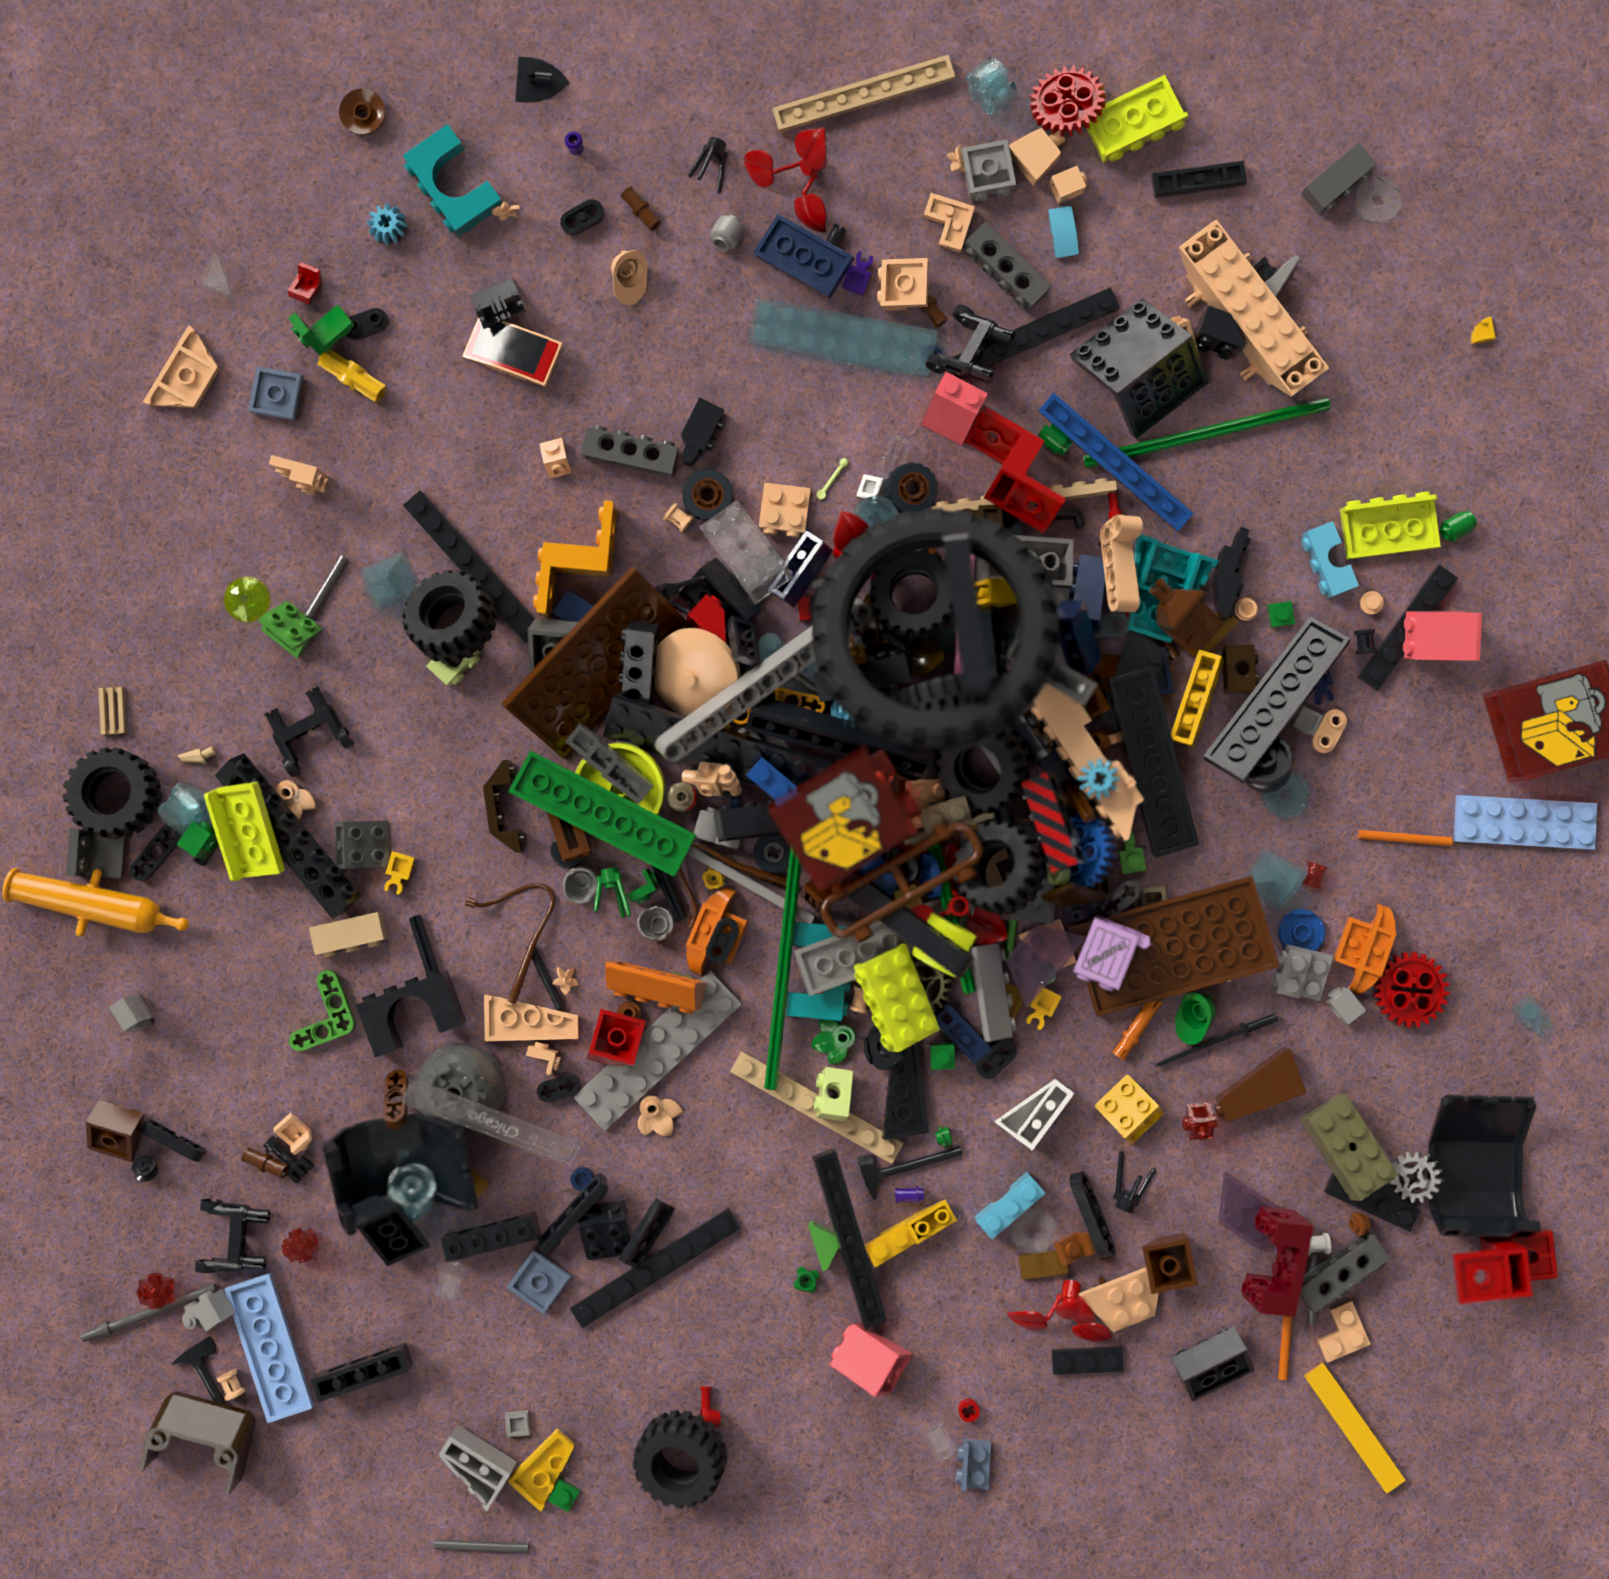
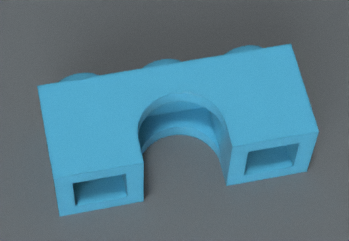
[1301,521,1359,599]
[975,1172,1045,1239]

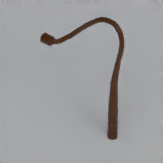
[678,843,787,928]
[465,883,555,1004]

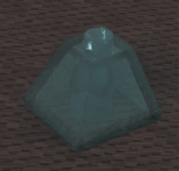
[361,551,419,612]
[1245,848,1308,912]

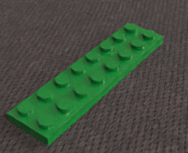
[508,750,697,877]

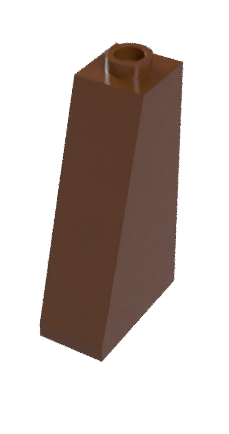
[1214,1047,1307,1122]

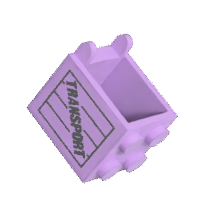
[1074,915,1150,991]

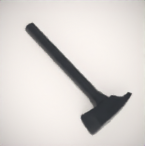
[857,1146,962,1200]
[172,1336,227,1405]

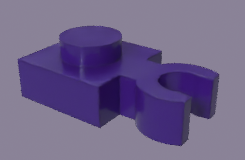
[841,251,873,296]

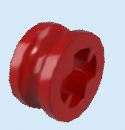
[958,1398,980,1422]

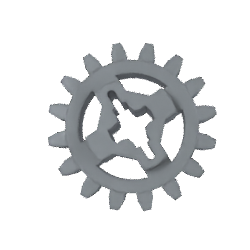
[1390,1151,1443,1203]

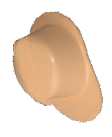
[611,250,648,305]

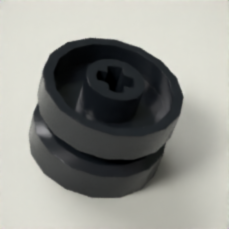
[1245,737,1292,793]

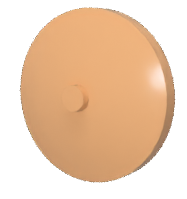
[655,628,741,718]

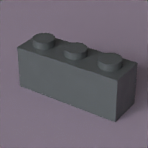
[1301,143,1377,215]

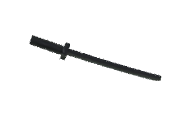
[1155,1013,1279,1067]

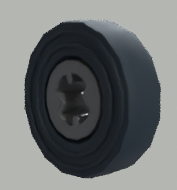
[753,835,791,873]

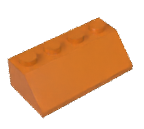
[605,961,707,1014]

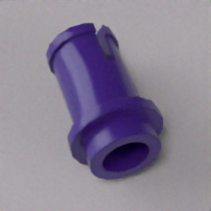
[564,132,584,155]
[895,1186,924,1205]

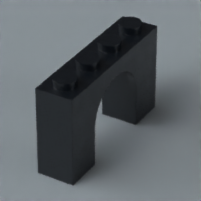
[356,969,467,1058]

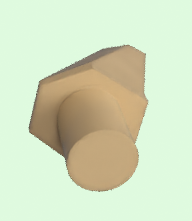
[178,746,216,764]

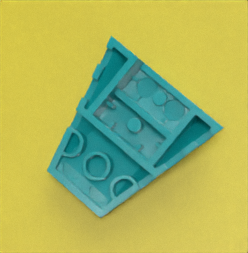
[1128,534,1219,643]

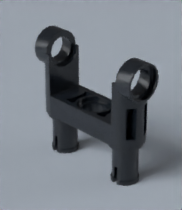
[925,305,1016,384]
[264,687,355,777]
[194,1198,271,1273]

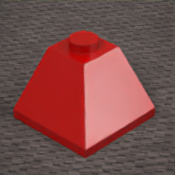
[686,594,726,643]
[587,1009,646,1066]

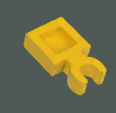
[384,851,416,895]
[1026,986,1061,1030]

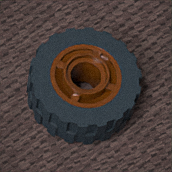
[884,462,938,513]
[682,469,733,522]

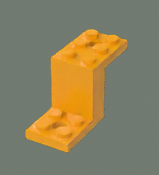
[533,500,618,618]

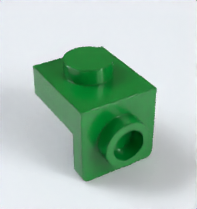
[627,869,659,904]

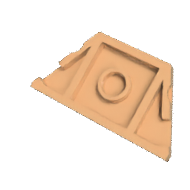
[143,326,220,409]
[1078,1267,1159,1332]

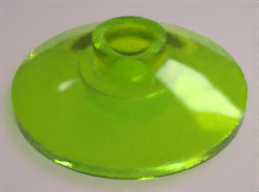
[224,576,270,622]

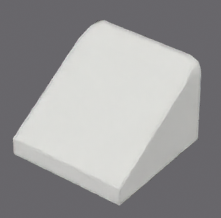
[857,474,886,505]

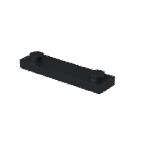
[1151,160,1247,198]
[538,1173,609,1255]

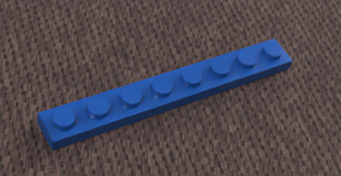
[1037,393,1193,531]
[747,757,899,895]

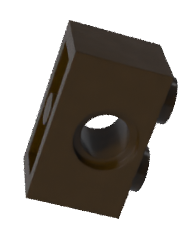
[1222,645,1259,694]

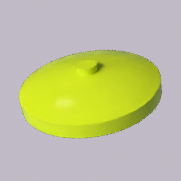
[575,743,665,815]

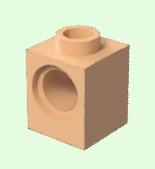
[1049,166,1087,204]

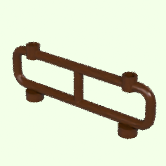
[820,822,983,943]

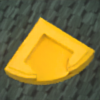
[1471,316,1496,345]

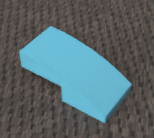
[1048,206,1079,258]

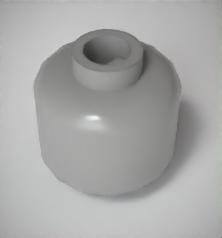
[710,215,744,251]

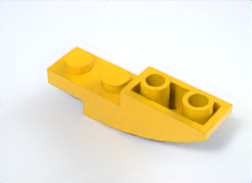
[864,1200,957,1268]

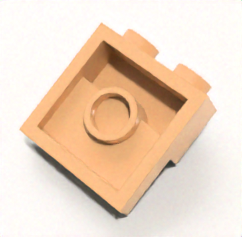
[877,258,929,311]
[269,455,329,495]
[759,483,810,538]

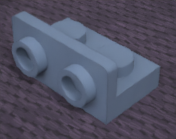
[956,1438,991,1492]

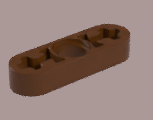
[383,1070,409,1129]

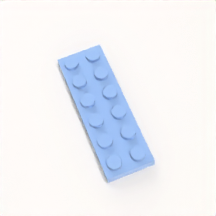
[1453,795,1597,850]
[224,1272,314,1423]

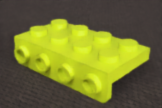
[1086,75,1189,163]
[1340,491,1441,560]
[204,782,285,882]
[854,944,940,1052]

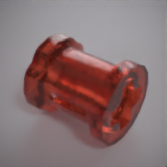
[1300,861,1328,890]

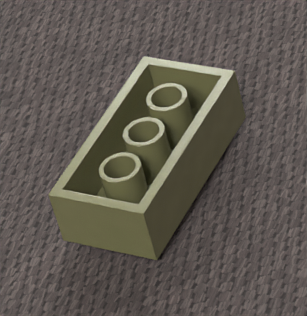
[1299,1094,1398,1201]

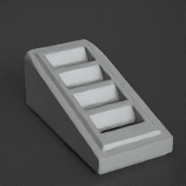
[1264,255,1300,297]

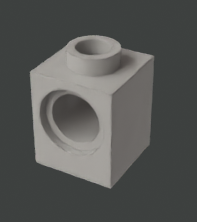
[1325,987,1366,1025]

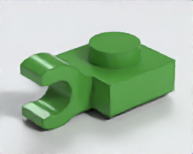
[1118,832,1146,874]

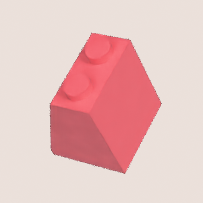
[921,372,988,446]
[1403,611,1482,661]
[830,1323,913,1397]

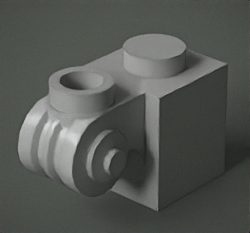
[182,1289,236,1331]

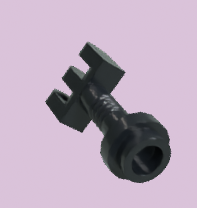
[263,1135,314,1183]

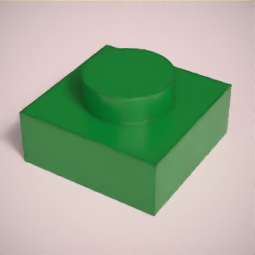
[1267,601,1295,628]
[548,1478,580,1512]

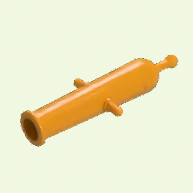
[2,868,189,937]

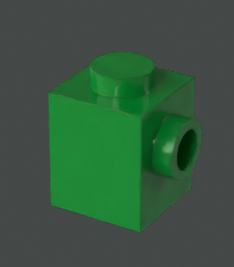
[177,821,217,859]

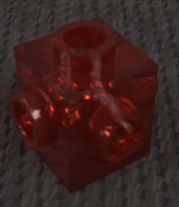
[1182,1102,1218,1140]
[282,1227,319,1264]
[137,1273,175,1309]

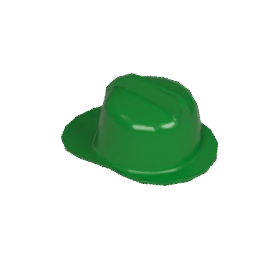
[1175,992,1216,1045]

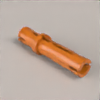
[1111,1000,1163,1061]

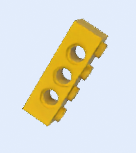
[1171,650,1224,748]

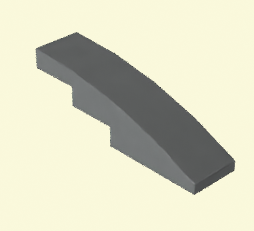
[1005,637,1097,705]
[566,722,653,804]

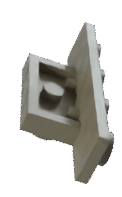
[901,796,995,845]

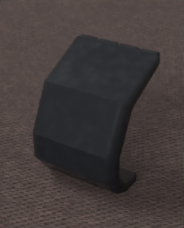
[1428,1095,1541,1238]
[322,1113,479,1236]

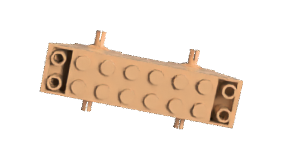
[1178,219,1329,397]
[1029,683,1144,841]

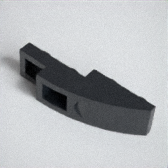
[1213,527,1251,622]

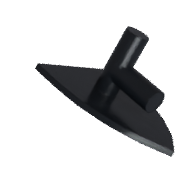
[515,56,570,103]

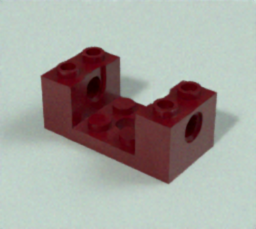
[1241,1206,1314,1317]

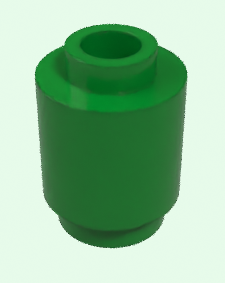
[1038,424,1072,456]
[1440,511,1477,542]

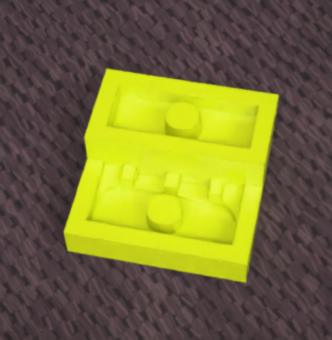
[911,913,977,977]

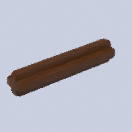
[1063,778,1096,823]

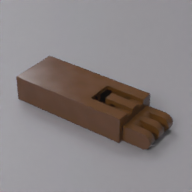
[546,811,591,863]

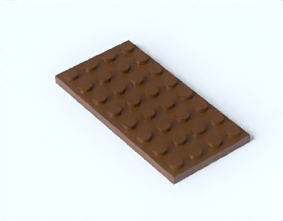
[501,566,691,759]
[1069,875,1280,1017]

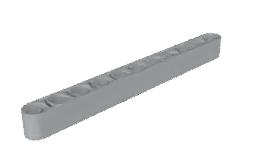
[655,598,873,762]

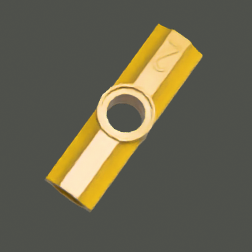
[317,349,387,403]

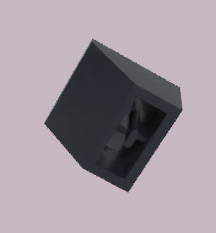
[1194,305,1245,360]

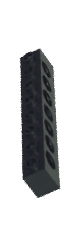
[215,753,362,920]

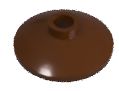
[339,88,386,135]

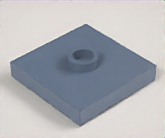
[248,366,304,422]
[506,1248,572,1315]

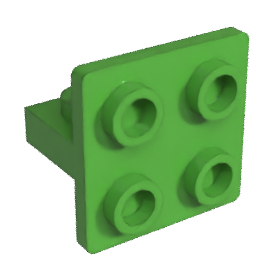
[259,601,322,658]

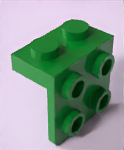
[288,305,354,356]

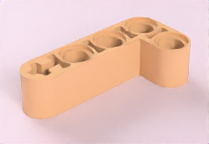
[1100,515,1142,612]

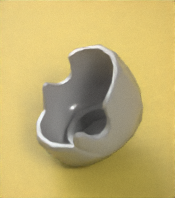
[563,866,597,905]
[637,906,674,942]

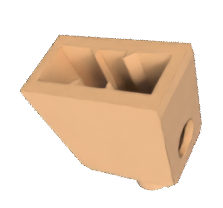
[1009,128,1065,187]

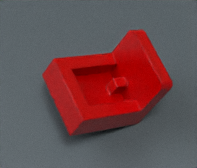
[288,262,322,305]

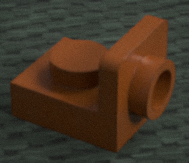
[1053,1232,1096,1265]

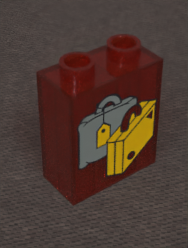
[1482,660,1609,783]
[768,745,922,892]

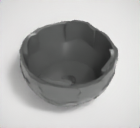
[414,1042,507,1135]

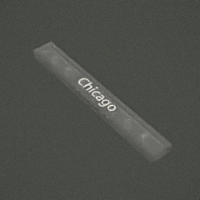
[402,1079,581,1166]

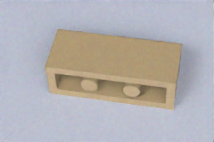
[309,911,388,958]

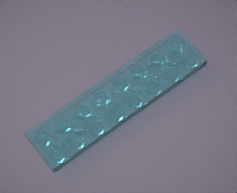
[748,298,938,378]

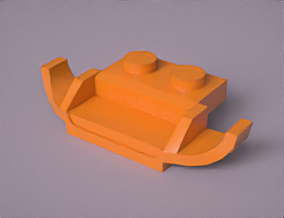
[685,887,750,977]
[1332,903,1397,994]

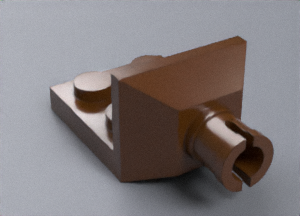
[1149,579,1224,658]

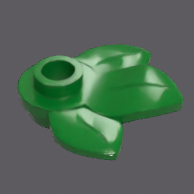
[811,1019,856,1064]

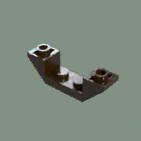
[483,760,527,853]

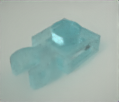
[1510,995,1554,1037]

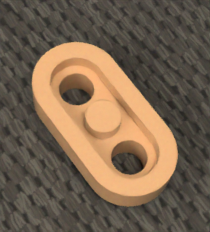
[1311,709,1347,753]

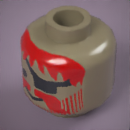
[667,782,698,812]

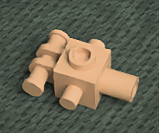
[682,762,742,796]

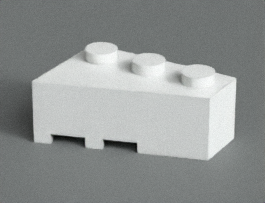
[994,1079,1074,1150]

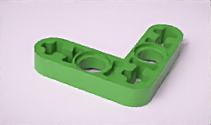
[289,969,356,1051]

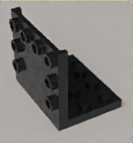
[1070,298,1208,439]

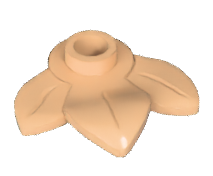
[276,780,316,820]
[638,1096,683,1136]

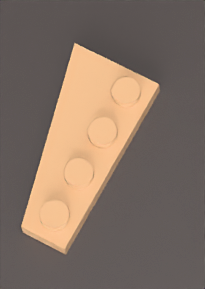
[484,994,579,1041]

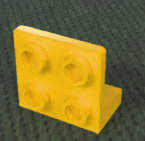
[1095,1075,1165,1145]

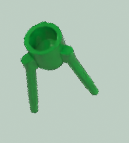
[594,868,631,918]

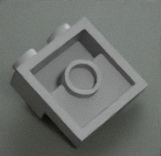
[961,139,1016,202]
[1272,944,1333,1001]

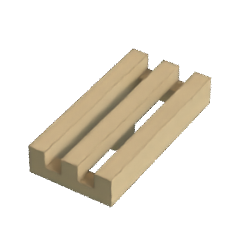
[99,687,127,735]

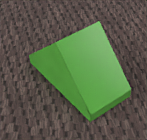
[808,1221,839,1271]

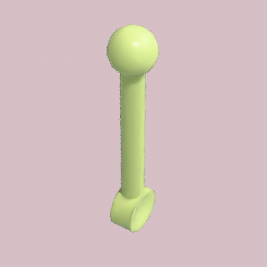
[817,458,849,499]

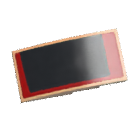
[463,318,563,388]

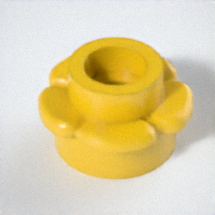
[702,867,725,890]

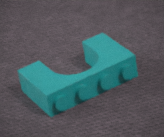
[402,124,503,237]
[786,922,850,1021]

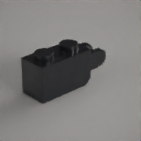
[681,397,727,467]

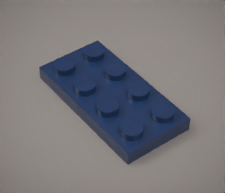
[753,213,855,299]

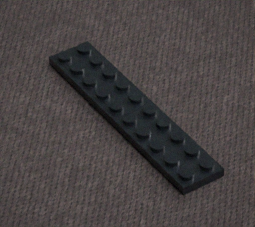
[603,693,838,794]

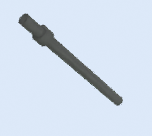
[81,1283,218,1342]

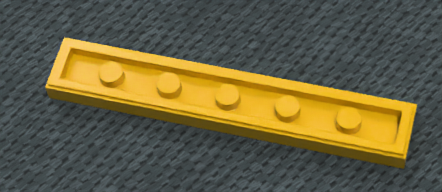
[1304,1363,1406,1494]

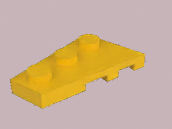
[507,1428,574,1512]

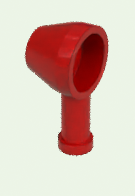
[700,1386,721,1429]

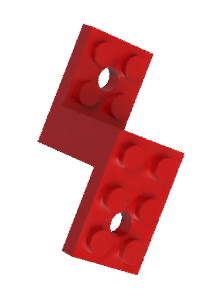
[964,405,1066,534]
[1452,1230,1558,1304]

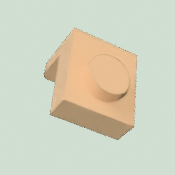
[540,438,571,478]
[526,1041,561,1075]
[274,1113,312,1155]

